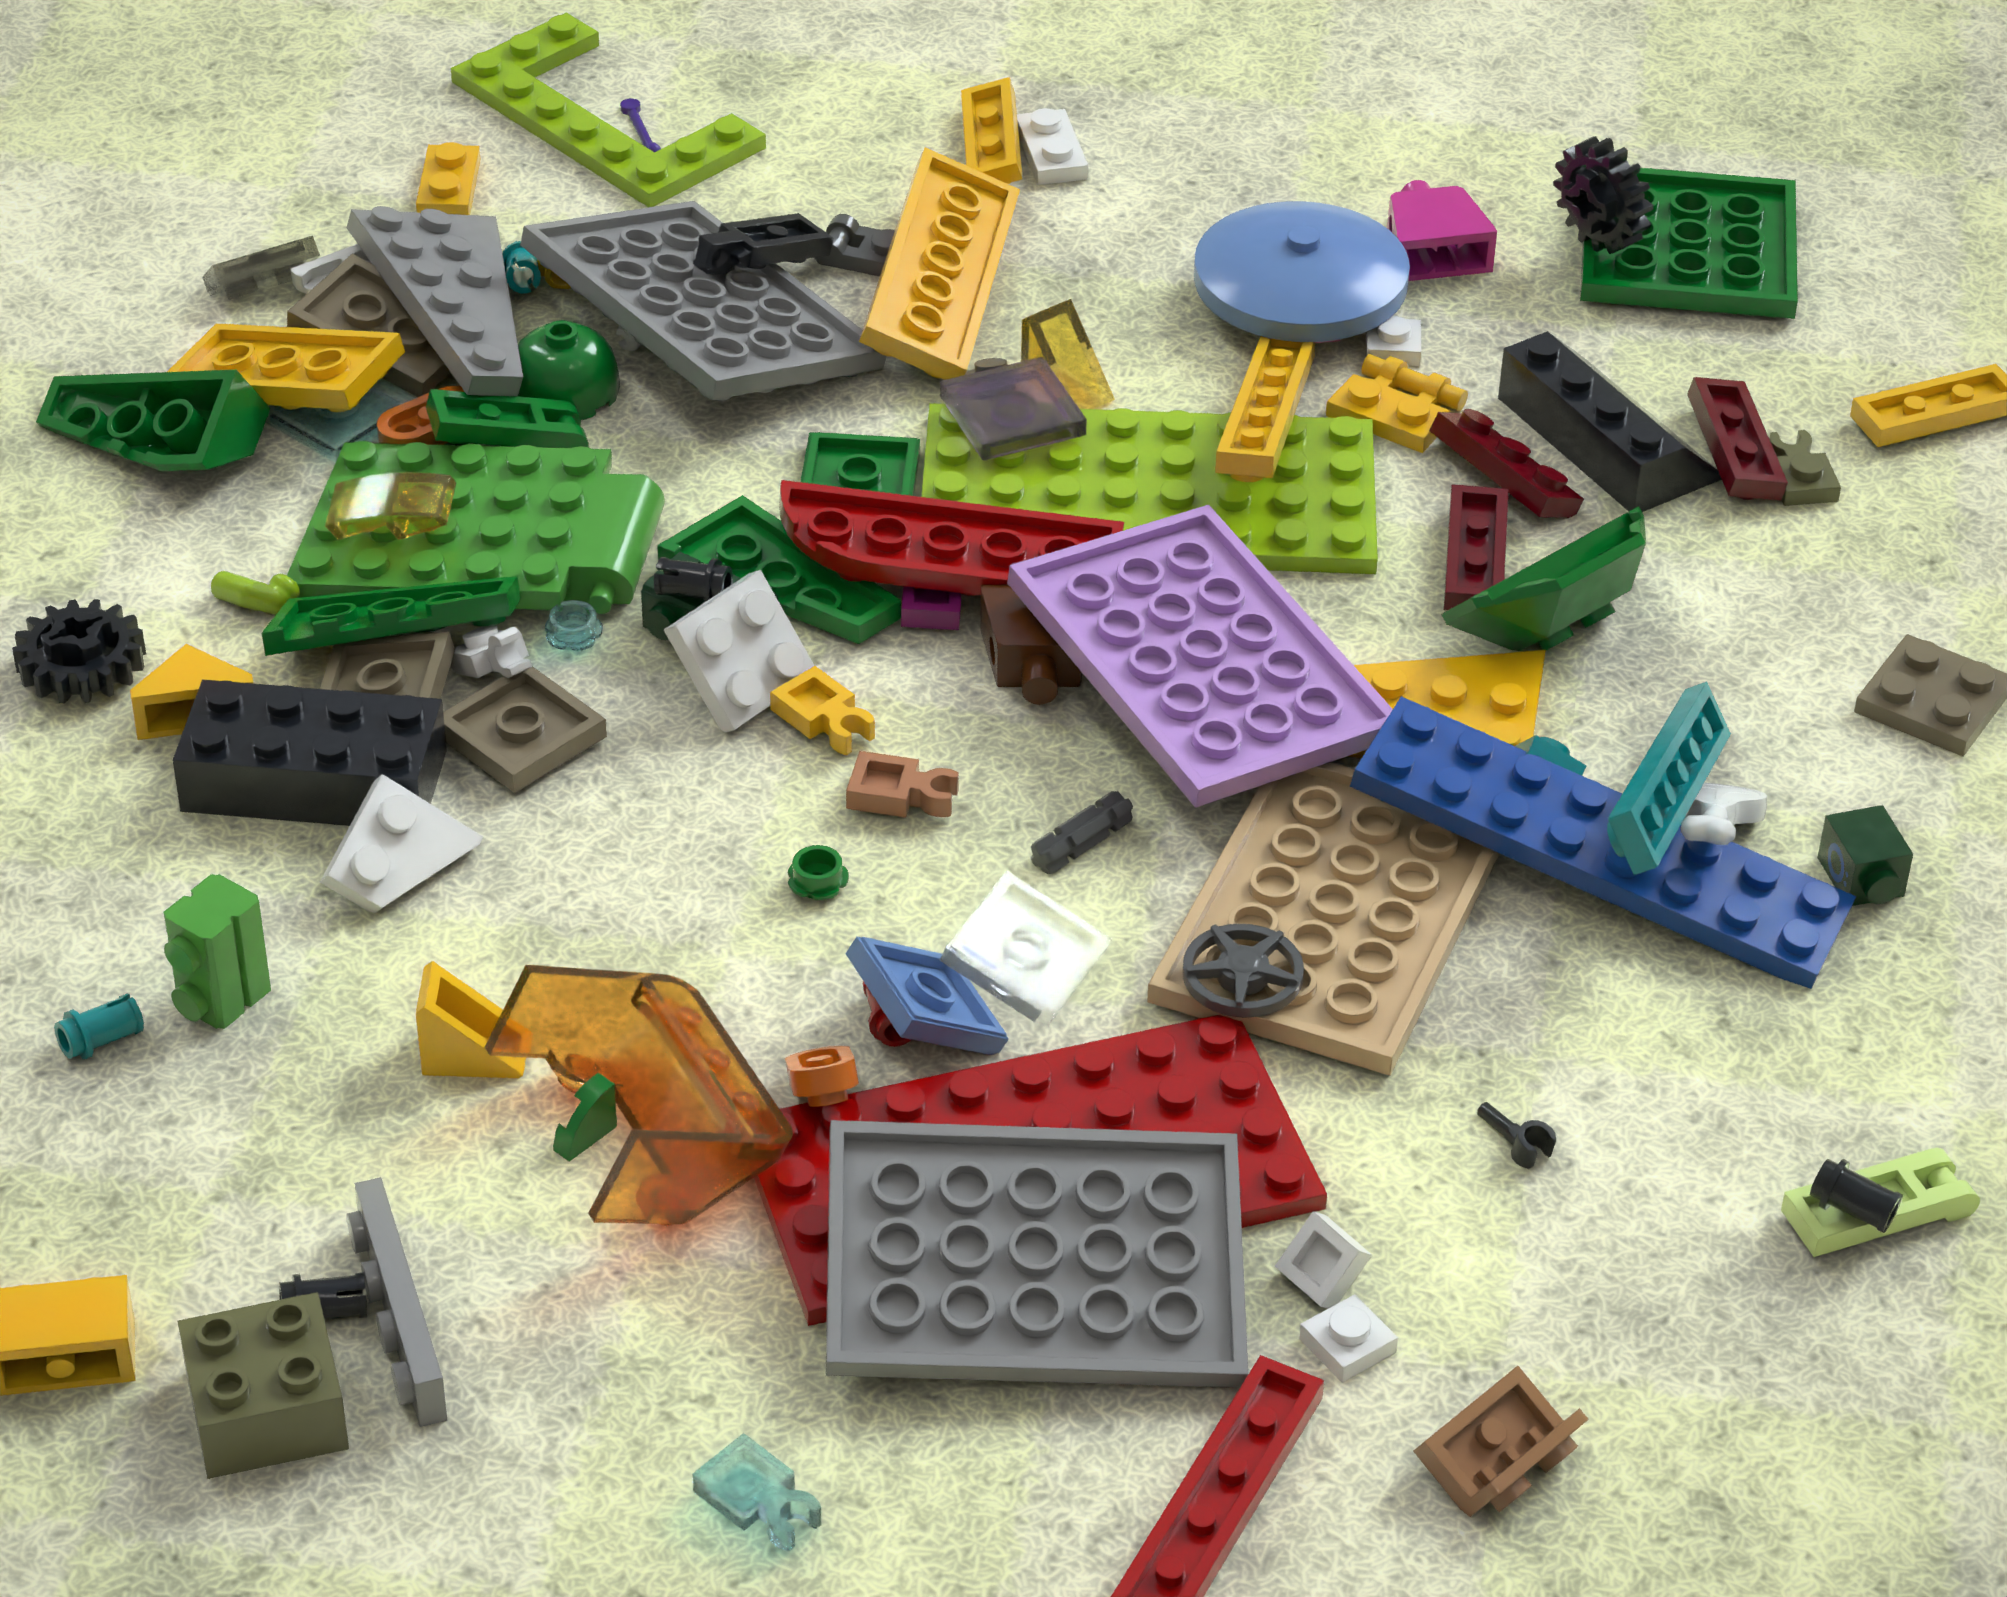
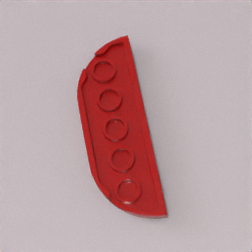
[779,480,1124,596]

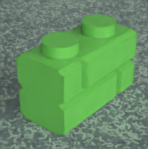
[163,874,271,1029]

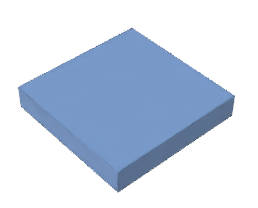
[845,937,1009,1055]

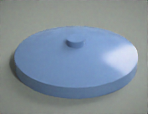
[1194,201,1410,342]

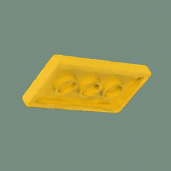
[167,323,405,412]

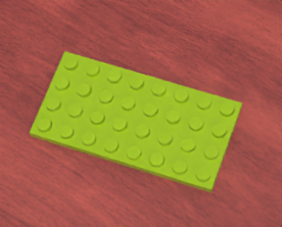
[921,402,1378,574]

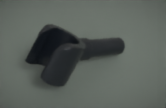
[1477,1102,1556,1169]

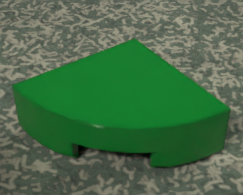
[553,1072,617,1162]

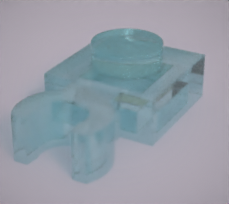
[692,1433,822,1551]

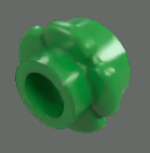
[788,845,849,900]

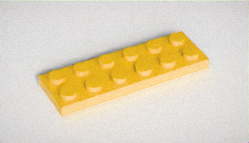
[859,147,1020,386]

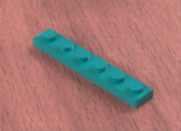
[1607,681,1731,875]

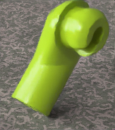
[211,571,300,615]

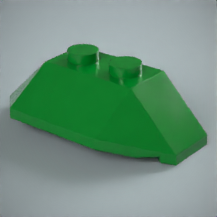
[1441,506,1646,651]

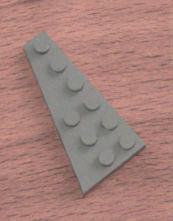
[346,206,523,396]

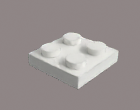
[664,569,814,733]

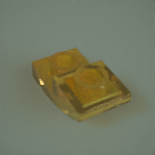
[325,472,457,540]

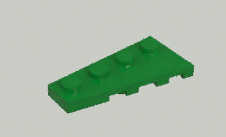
[657,495,901,644]
[261,576,521,656]

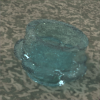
[545,600,603,651]

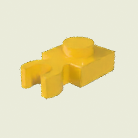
[770,666,875,755]

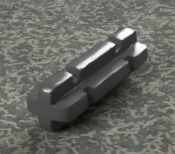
[1031,791,1133,874]

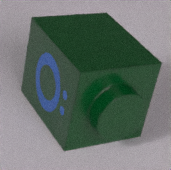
[1817,805,1913,906]

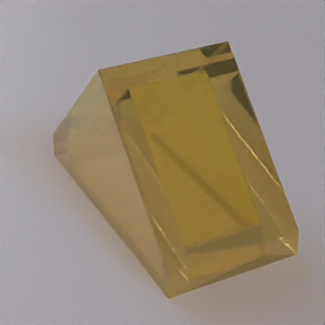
[1020,299,1115,409]

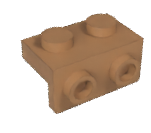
[1413,1366,1589,1517]

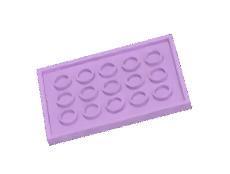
[1007,505,1393,808]

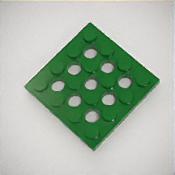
[1580,168,1798,319]

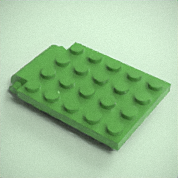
[287,441,665,614]

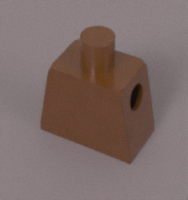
[981,584,1083,705]

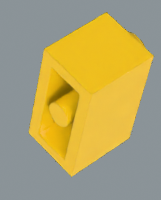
[0,1275,136,1396]

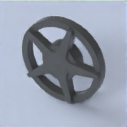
[1183,924,1304,1018]

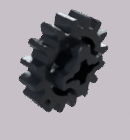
[1553,136,1653,254]
[12,599,146,704]

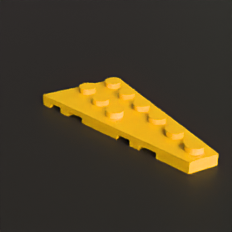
[1348,650,1546,758]

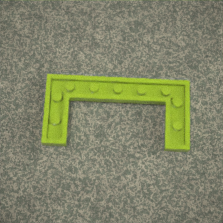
[451,12,766,207]

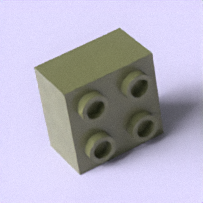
[177,1292,349,1479]

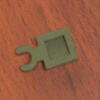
[1769,430,1841,506]

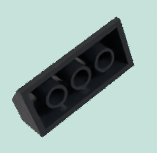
[1498,331,1722,512]

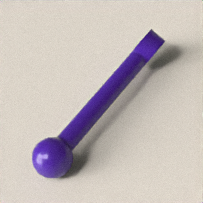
[620,98,661,152]

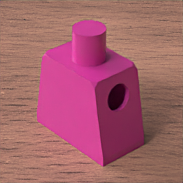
[1387,180,1497,281]

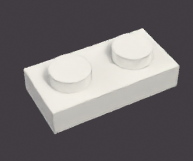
[1017,108,1088,185]

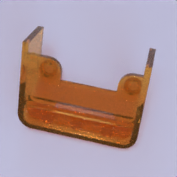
[485,965,793,1226]

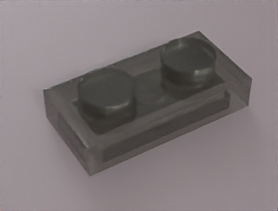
[202,235,320,300]

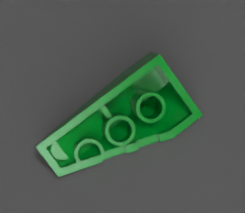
[36,369,270,471]

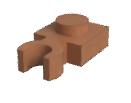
[846,751,959,818]

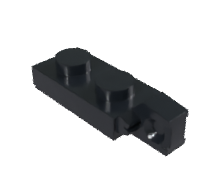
[693,213,834,274]

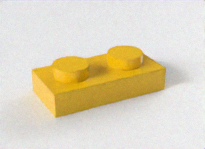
[416,142,481,215]

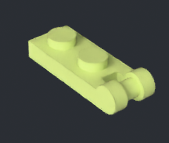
[1781,1148,1980,1257]

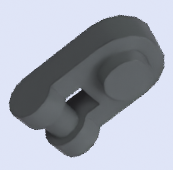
[815,214,895,276]

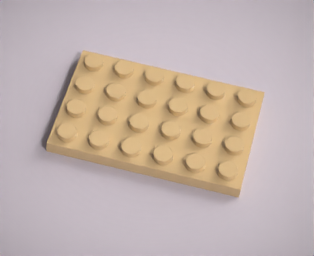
[1147,762,1500,1076]

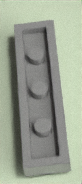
[346,1177,447,1427]

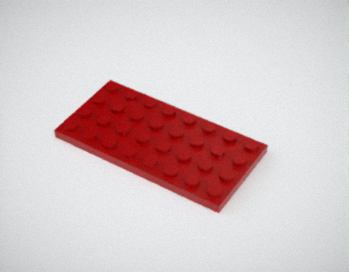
[737,1015,1327,1326]

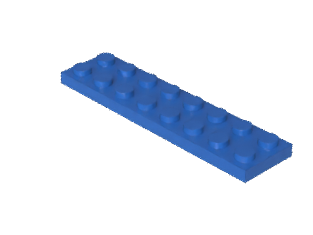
[1350,696,1856,989]

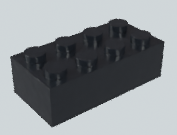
[173,679,447,826]

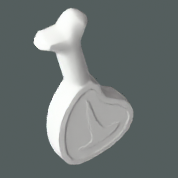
[1681,783,1767,845]

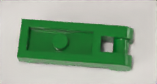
[426,389,589,448]

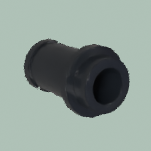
[654,557,733,602]
[1810,1159,1903,1233]
[279,1273,367,1320]

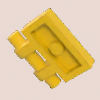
[1326,354,1468,453]

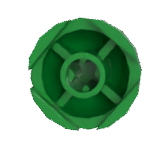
[518,320,620,420]

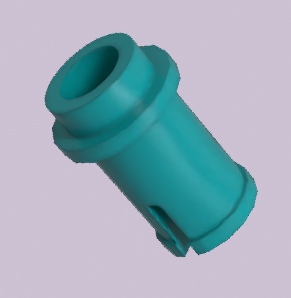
[502,241,541,294]
[54,993,144,1060]

